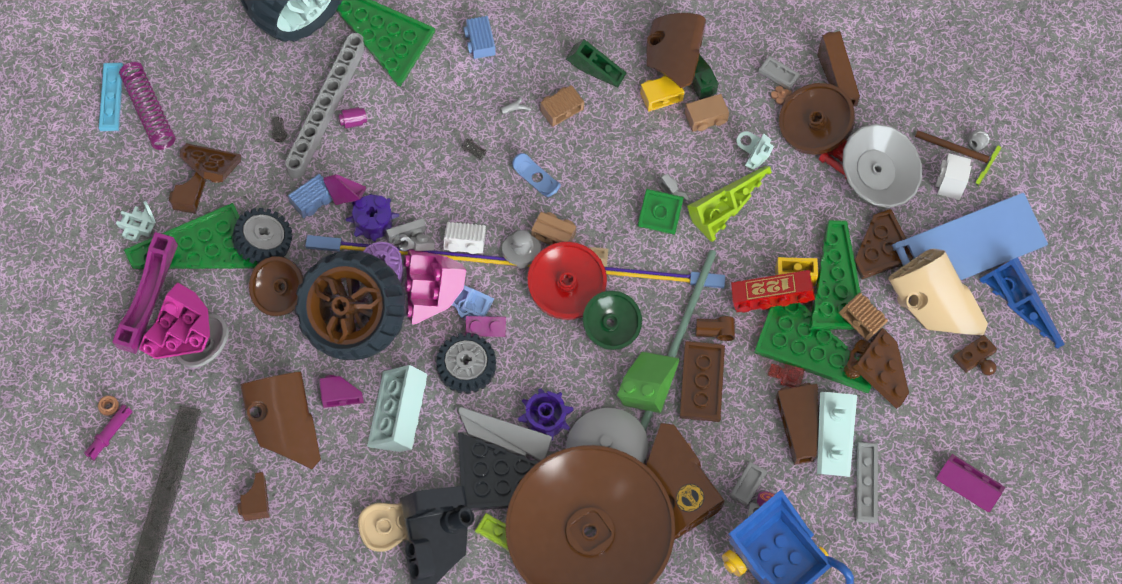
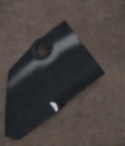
[400,486,475,584]

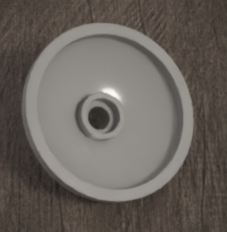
[176,314,229,368]

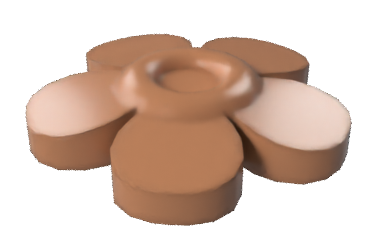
[771,86,792,105]

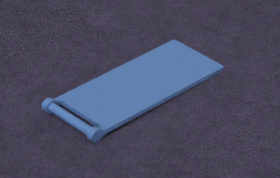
[892,193,1048,280]

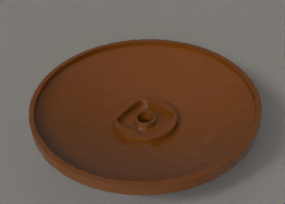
[506,445,675,584]

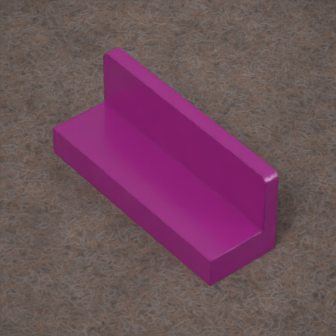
[936,454,1006,512]

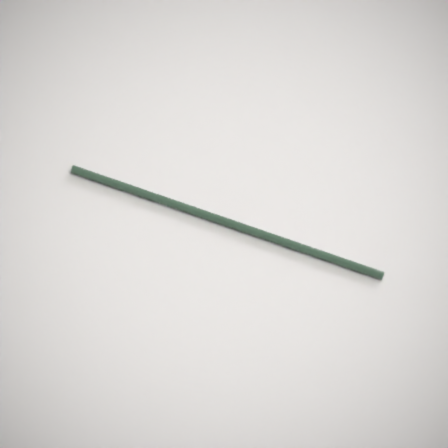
[641,250,717,432]

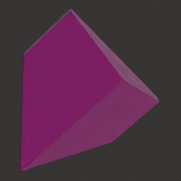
[324,174,366,205]

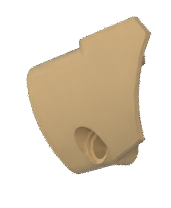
[888,249,988,335]

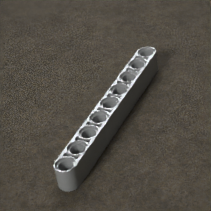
[285,33,365,179]

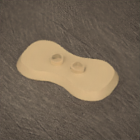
[358,503,407,552]

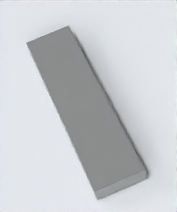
[856,442,878,523]

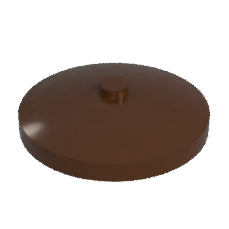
[779,83,855,155]

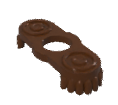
[844,339,870,379]

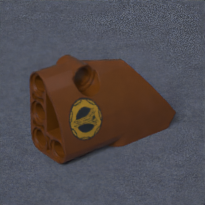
[646,423,725,540]

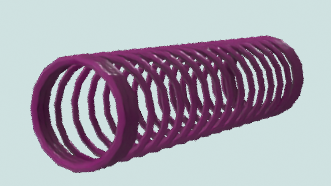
[119,62,176,150]

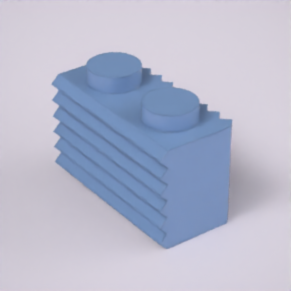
[463,16,496,59]
[288,174,333,218]

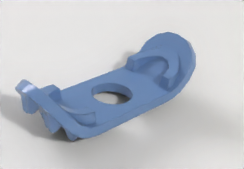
[512,153,561,197]

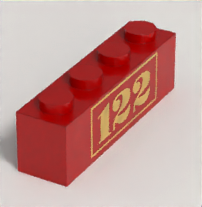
[731,270,815,313]

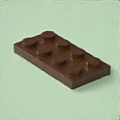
[679,341,725,422]

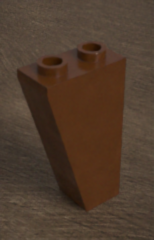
[817,31,860,106]
[776,383,818,465]

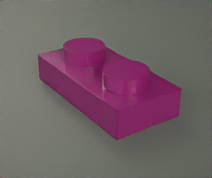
[465,316,506,337]

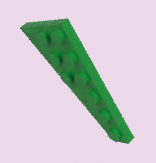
[809,220,861,330]

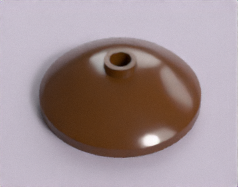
[249,257,304,316]

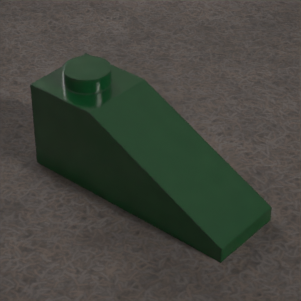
[566,39,627,88]
[692,54,719,100]

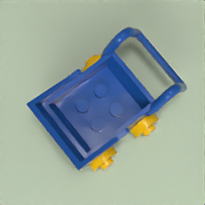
[722,489,854,584]

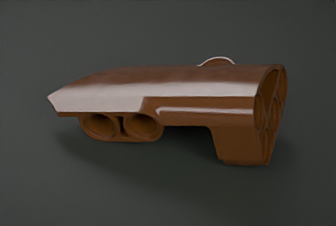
[646,13,706,88]
[240,371,321,470]

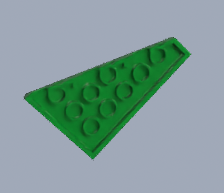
[336,0,435,87]
[124,203,257,269]
[754,303,872,394]

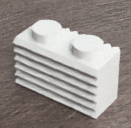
[444,222,486,254]

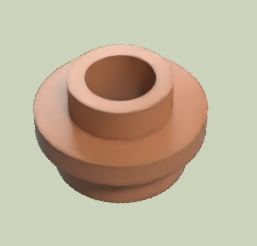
[98,396,119,416]

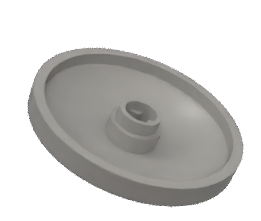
[566,408,649,464]

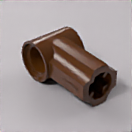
[696,316,735,341]

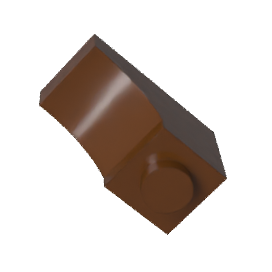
[169,172,206,214]
[237,472,270,521]

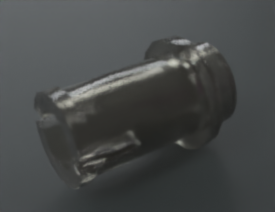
[271,117,287,142]
[462,138,487,160]

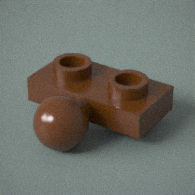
[953,335,997,376]

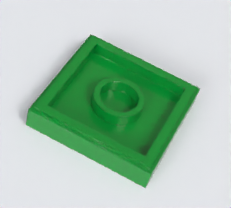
[637,189,684,235]

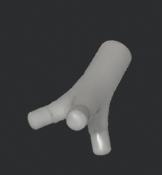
[500,97,531,115]

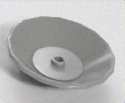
[843,124,922,208]

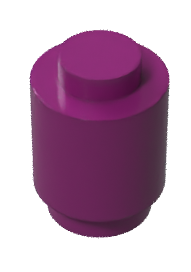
[338,107,367,129]

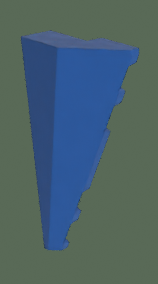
[979,257,1065,349]

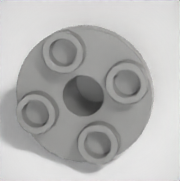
[502,230,541,268]

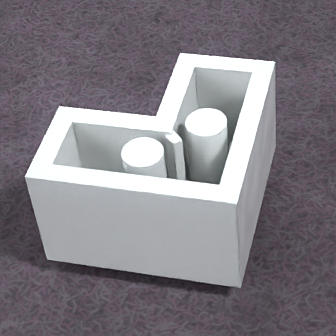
[936,153,972,200]

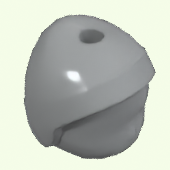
[968,129,990,151]

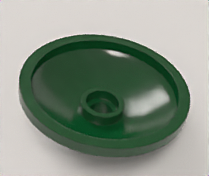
[582,291,642,350]

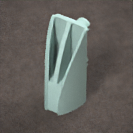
[817,392,857,477]

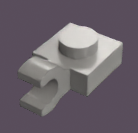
[657,173,688,202]
[398,234,435,251]

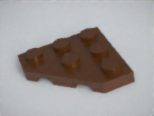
[179,143,241,183]
[855,209,913,279]
[853,328,909,409]

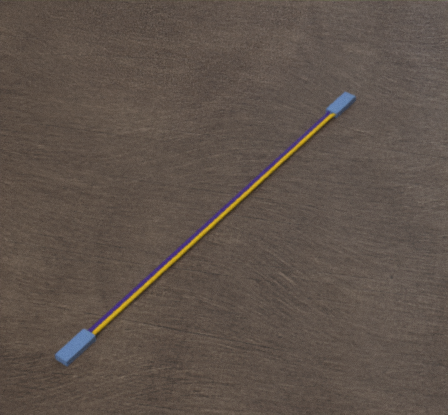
[305,235,725,288]

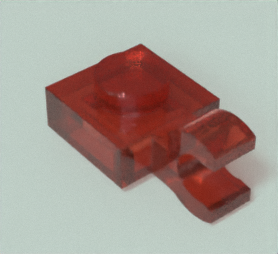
[767,364,805,388]

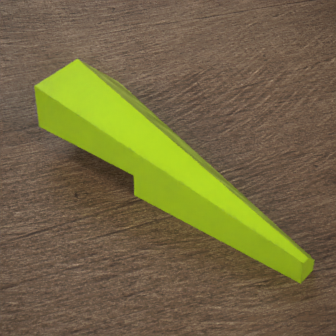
[687,166,772,242]

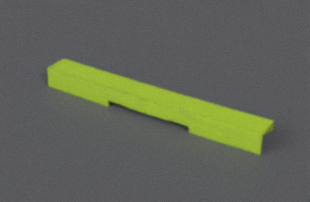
[975,146,1002,187]

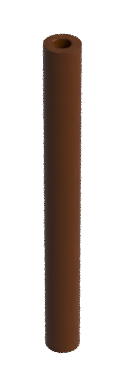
[915,130,990,163]

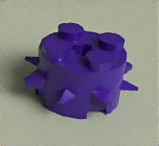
[346,194,399,242]
[518,388,574,441]

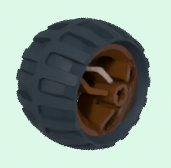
[295,250,407,360]

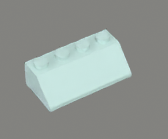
[367,365,427,452]

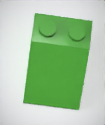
[617,352,679,413]

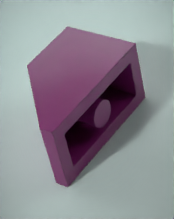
[320,375,364,408]

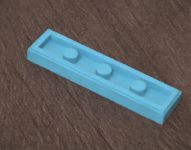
[99,63,123,131]

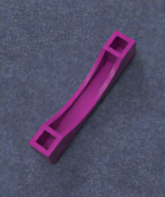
[112,232,178,354]

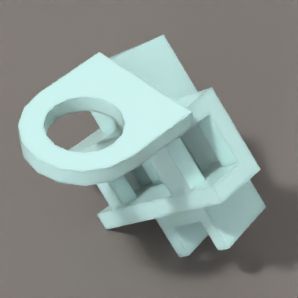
[737,131,774,169]
[116,201,156,242]

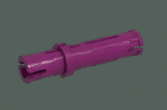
[84,404,133,461]

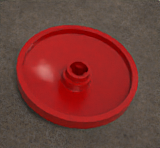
[528,242,607,320]

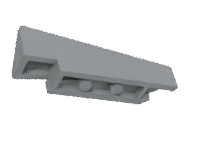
[459,407,552,461]

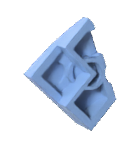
[452,285,494,320]

